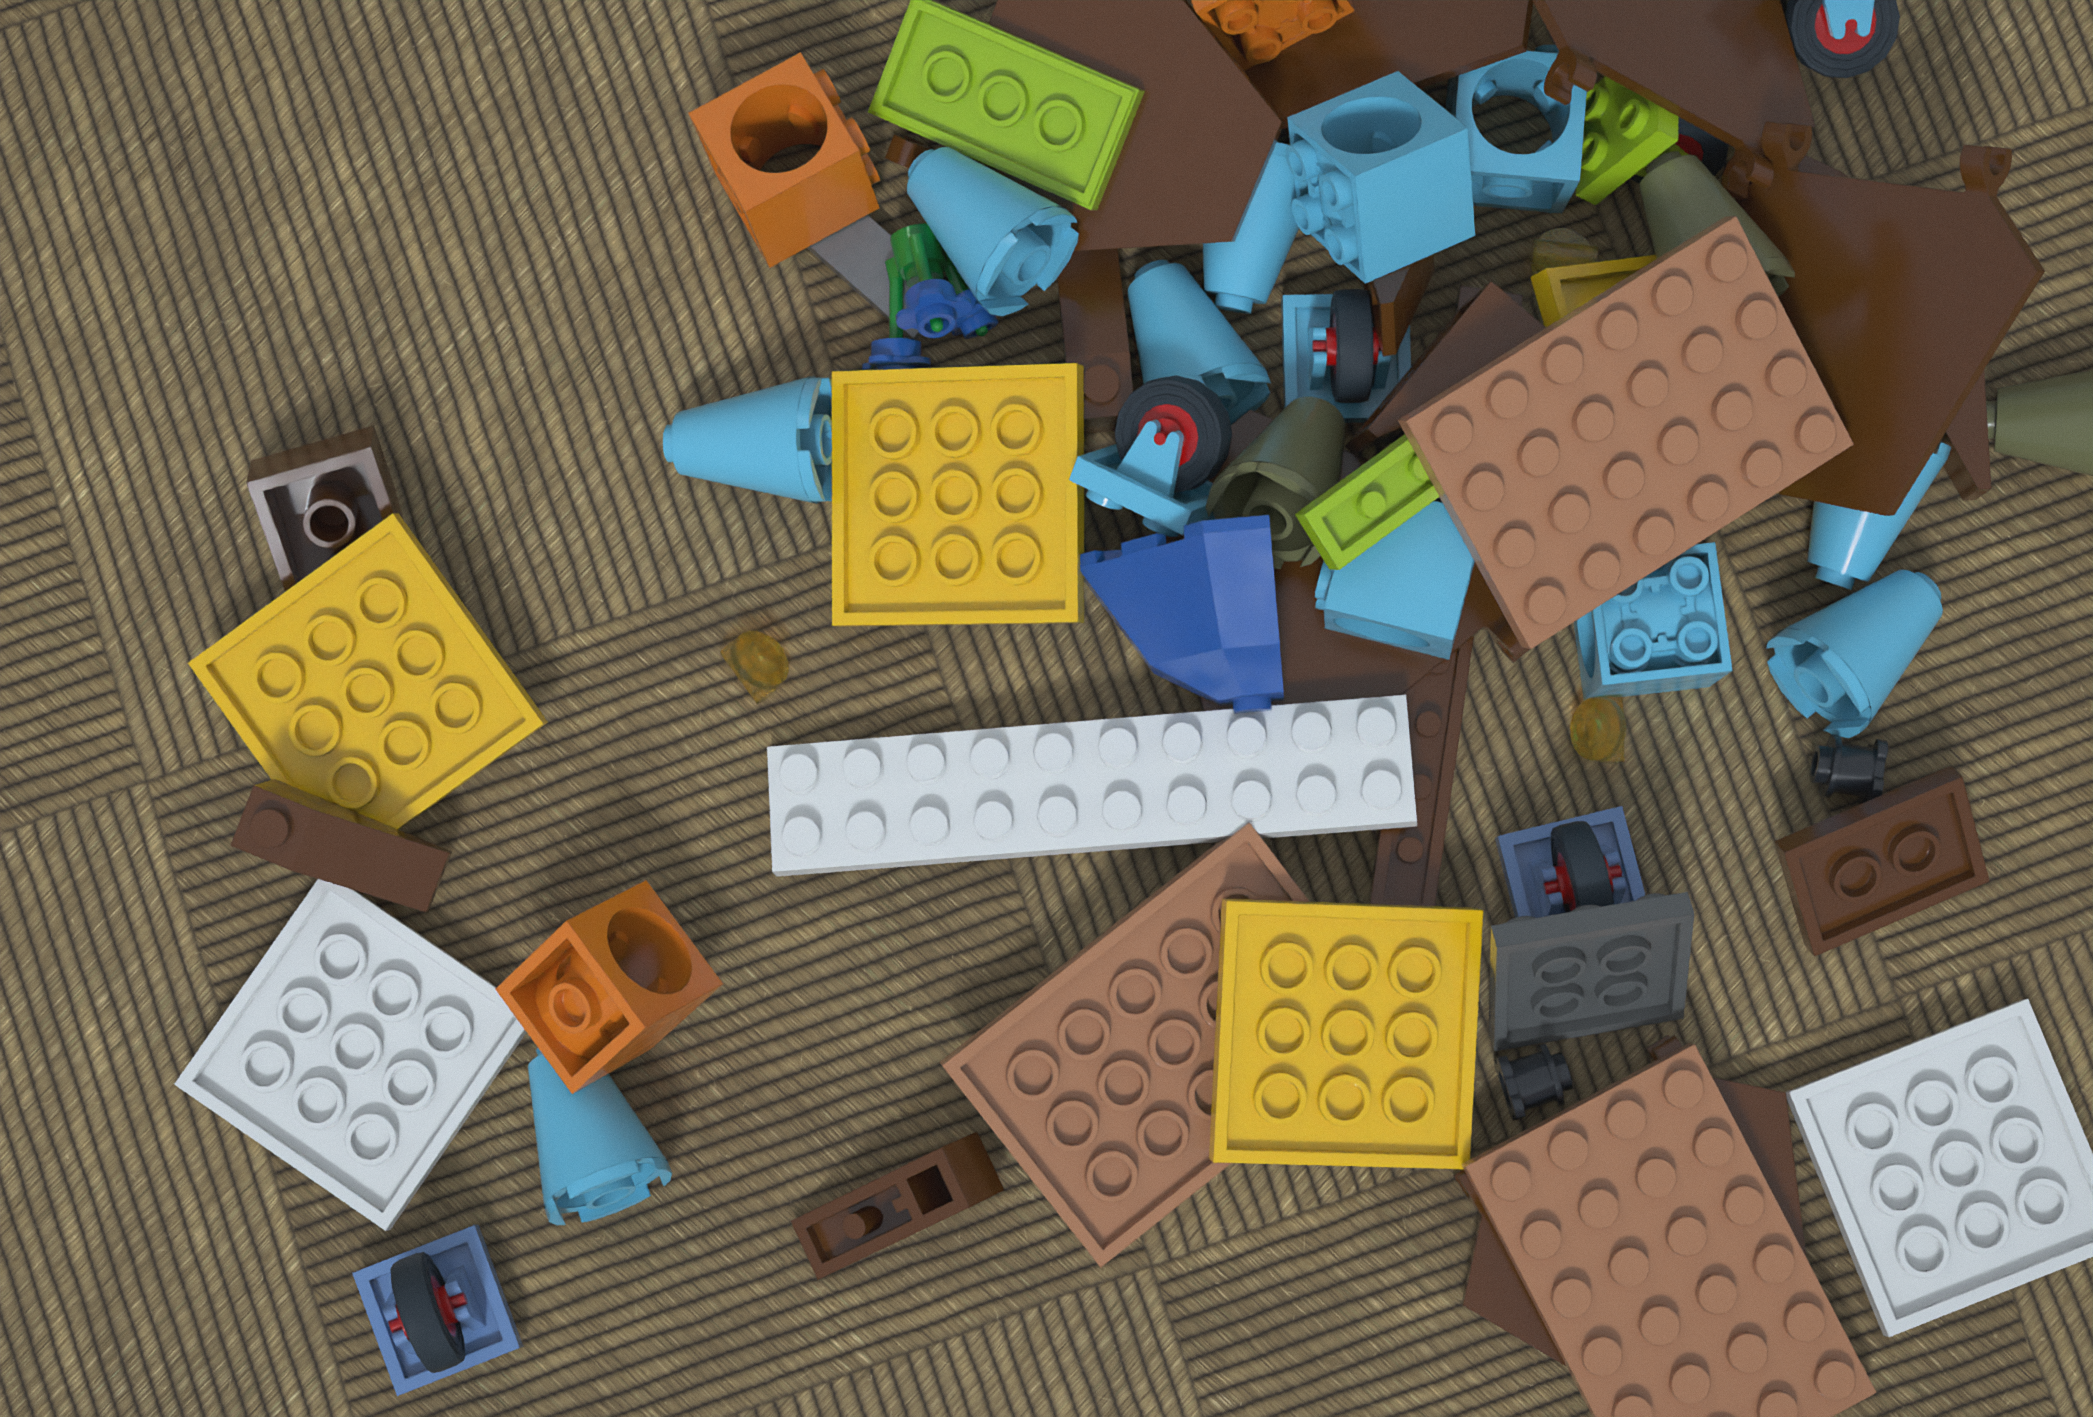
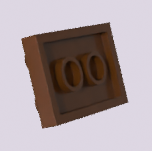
[1774,766,1990,957]

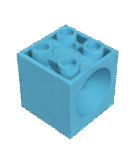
[1445,45,1587,214]
[1286,71,1475,284]
[1315,501,1475,660]
[1573,542,1733,701]

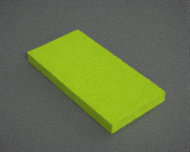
[868,0,1145,210]

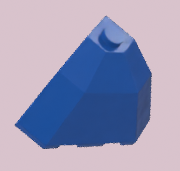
[1080,515,1284,714]

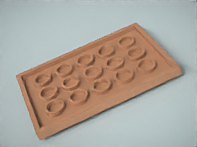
[1398,216,1854,649]
[940,822,1310,1268]
[1461,1043,1877,1417]

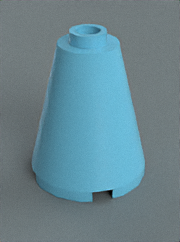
[1203,142,1299,314]
[907,147,1079,316]
[1127,260,1271,425]
[663,376,832,504]
[1807,442,1952,590]
[1766,569,1943,738]
[528,1048,672,1225]

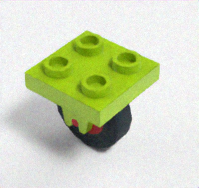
[1576,76,1729,205]

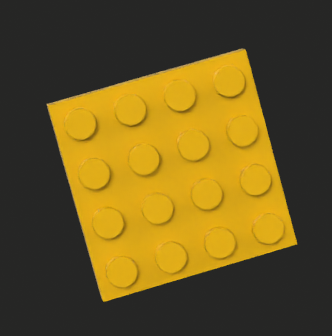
[832,363,1084,627]
[188,513,548,830]
[1209,899,1483,1169]

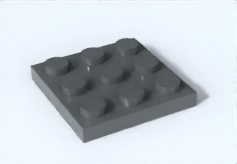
[1489,892,1694,1051]

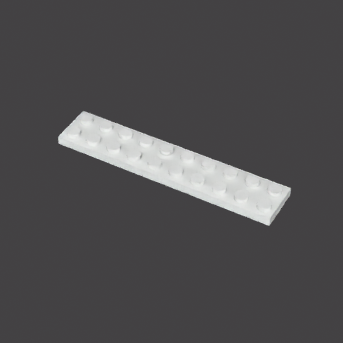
[767,695,1417,877]

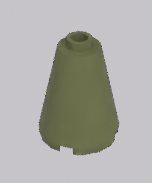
[1639,151,1795,297]
[1986,370,2093,476]
[1206,396,1346,569]

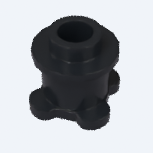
[1810,735,1888,805]
[1493,1044,1573,1121]

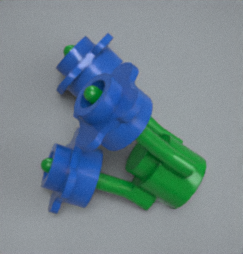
[862,223,999,370]

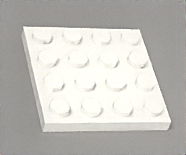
[174,879,527,1231]
[1785,999,2093,1337]

